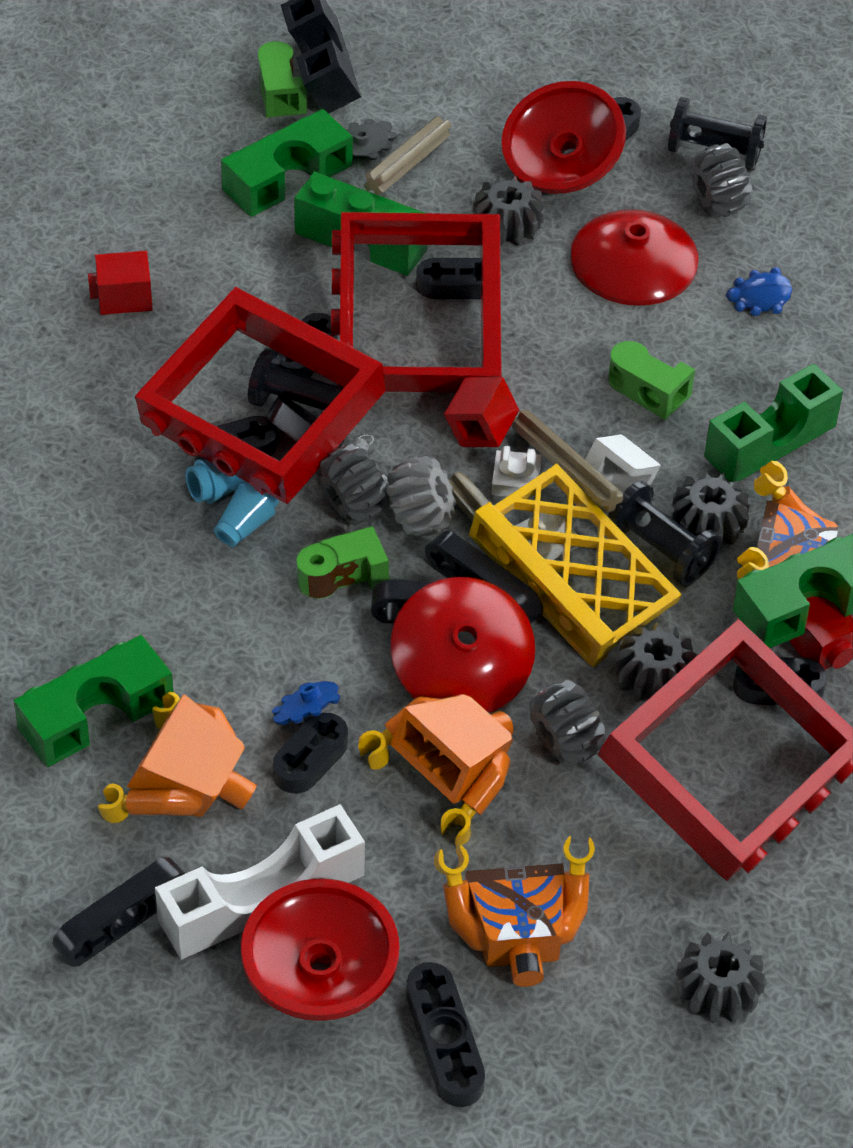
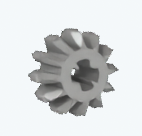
[386,456,456,537]

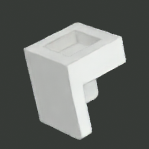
[585,434,661,493]

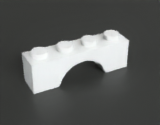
[155,804,365,960]

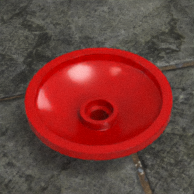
[501,81,626,194]
[570,209,699,306]
[390,577,535,714]
[241,878,400,1021]

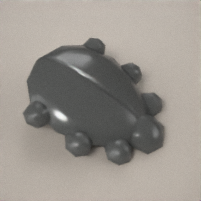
[346,119,397,160]

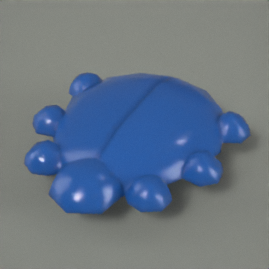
[725,267,792,316]
[272,681,341,725]

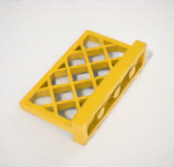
[469,464,682,668]

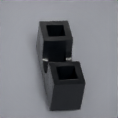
[281,0,361,114]

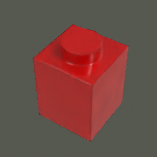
[88,250,153,315]
[444,377,520,447]
[789,597,853,670]

